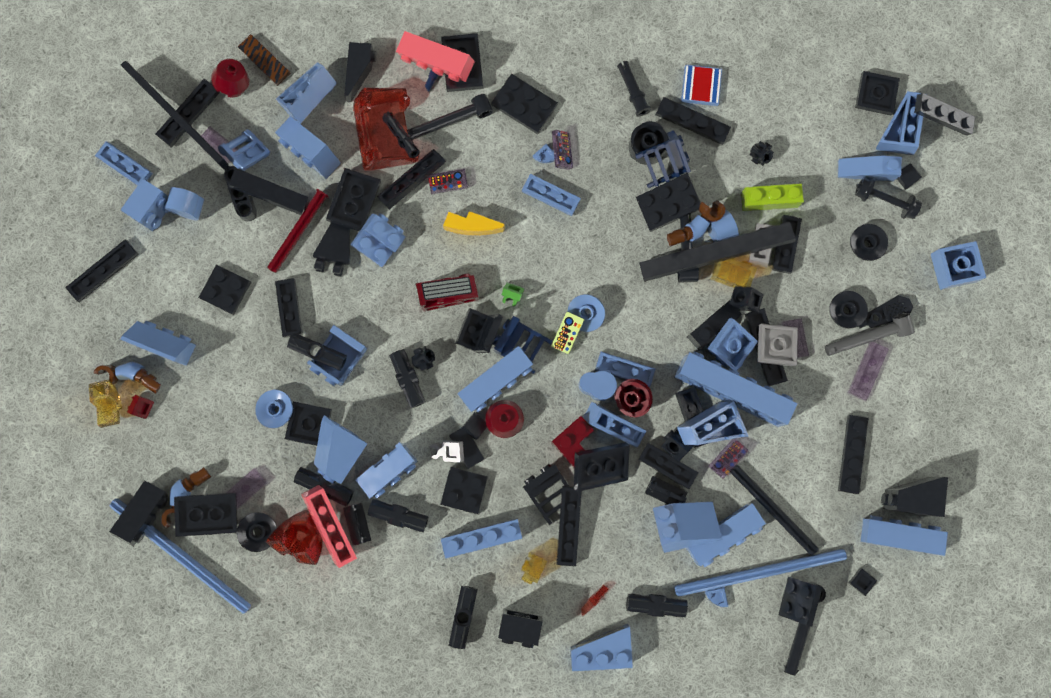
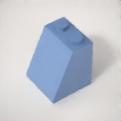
[314,415,367,484]

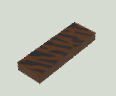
[238,34,291,86]

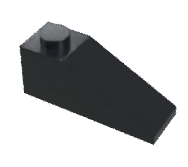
[344,42,377,102]
[687,300,742,351]

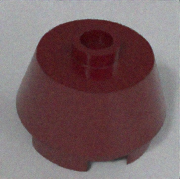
[211,59,250,98]
[615,379,653,417]
[485,400,524,438]

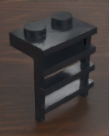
[455,308,503,354]
[523,464,569,525]

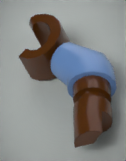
[667,200,726,246]
[94,362,161,394]
[161,467,212,528]

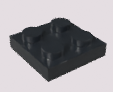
[855,71,900,116]
[198,264,251,315]
[284,401,332,446]
[440,467,488,514]
[778,577,822,627]

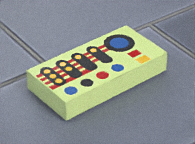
[551,312,585,354]

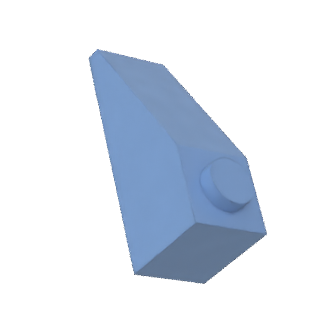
[838,156,902,182]
[583,402,646,447]

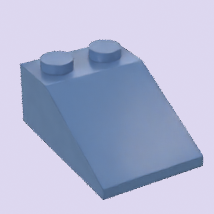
[653,502,723,553]

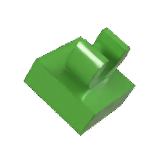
[501,282,524,307]

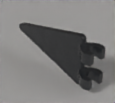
[313,223,350,277]

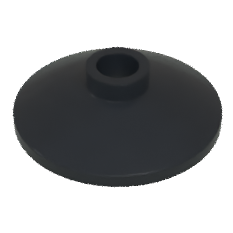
[850,224,888,261]
[829,291,868,329]
[237,512,277,552]

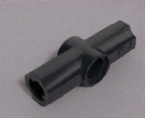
[287,332,347,371]
[389,349,426,409]
[293,467,354,507]
[368,499,429,533]
[448,585,478,649]
[626,593,688,618]

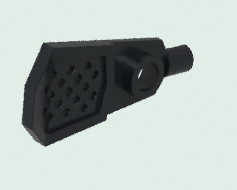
[858,295,913,329]

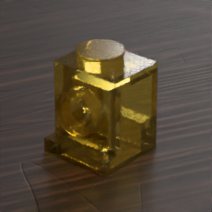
[521,552,547,584]

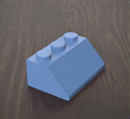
[120,320,196,366]

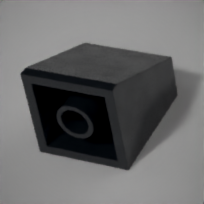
[881,477,948,517]

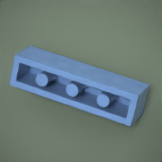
[457,346,534,412]
[686,503,766,567]
[860,515,948,556]
[441,518,522,559]

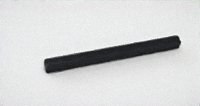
[730,465,819,555]

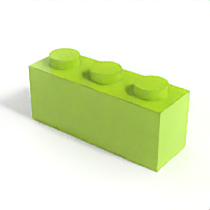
[741,184,804,211]

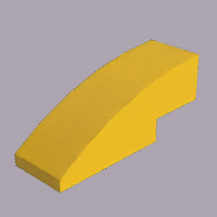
[443,211,505,236]

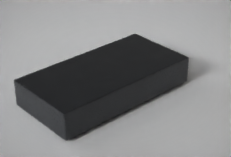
[449,428,485,469]

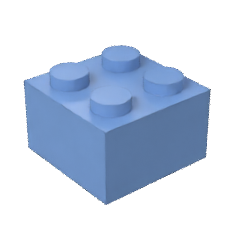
[121,179,168,232]
[930,241,986,290]

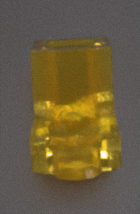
[89,380,122,428]

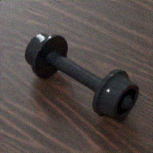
[855,177,922,219]

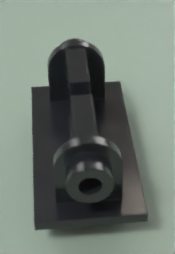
[645,476,688,504]
[343,503,372,546]

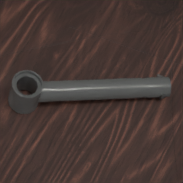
[824,313,915,356]

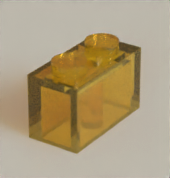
[710,258,757,288]

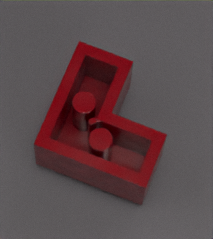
[551,416,594,468]

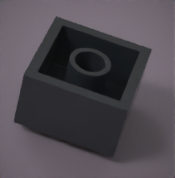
[498,609,543,648]

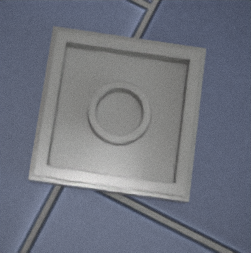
[758,324,798,366]

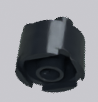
[628,121,669,165]

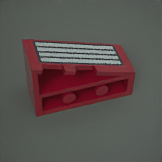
[416,273,479,312]

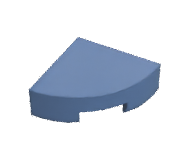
[533,143,559,163]
[705,587,728,607]

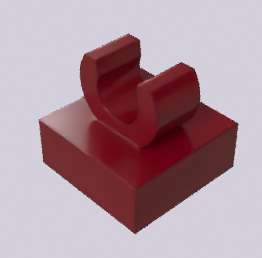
[127,394,154,419]

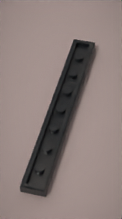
[120,61,229,171]
[639,222,795,282]

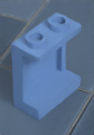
[307,325,367,386]

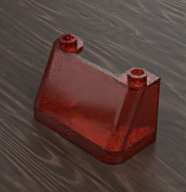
[353,88,419,171]

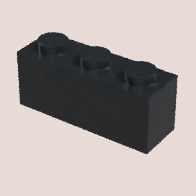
[109,480,168,547]

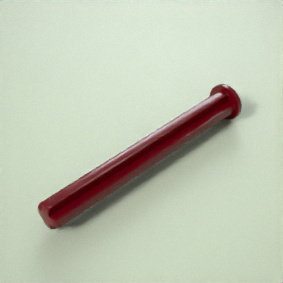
[267,189,329,273]

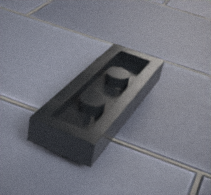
[772,215,802,274]
[275,278,303,338]
[675,387,708,448]
[638,443,699,489]

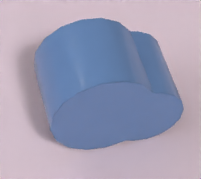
[165,187,204,220]
[707,210,740,243]
[579,371,617,401]

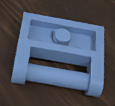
[218,129,270,171]

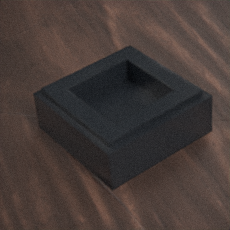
[897,163,922,190]
[461,412,487,440]
[848,568,877,596]

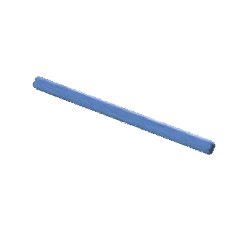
[110,499,251,614]
[674,549,847,596]

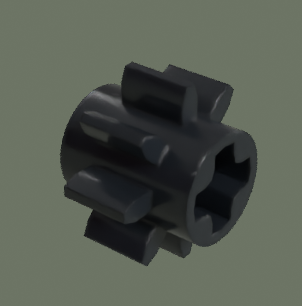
[750,141,774,166]
[411,346,435,371]

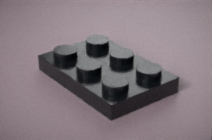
[441,33,484,92]
[491,73,558,135]
[326,168,381,231]
[636,173,701,232]
[574,442,630,492]
[174,492,238,537]

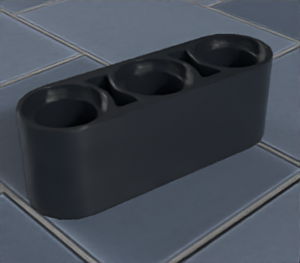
[224,166,257,222]

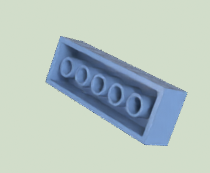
[674,352,798,427]

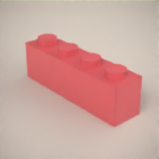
[396,31,475,82]
[301,485,357,568]

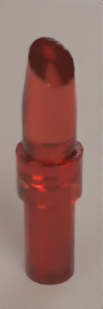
[581,584,609,616]

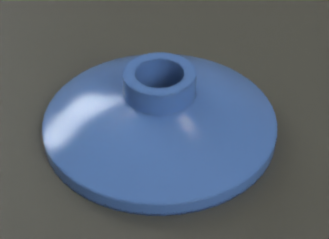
[568,294,605,332]
[255,390,293,428]

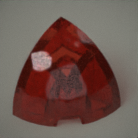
[266,509,323,565]

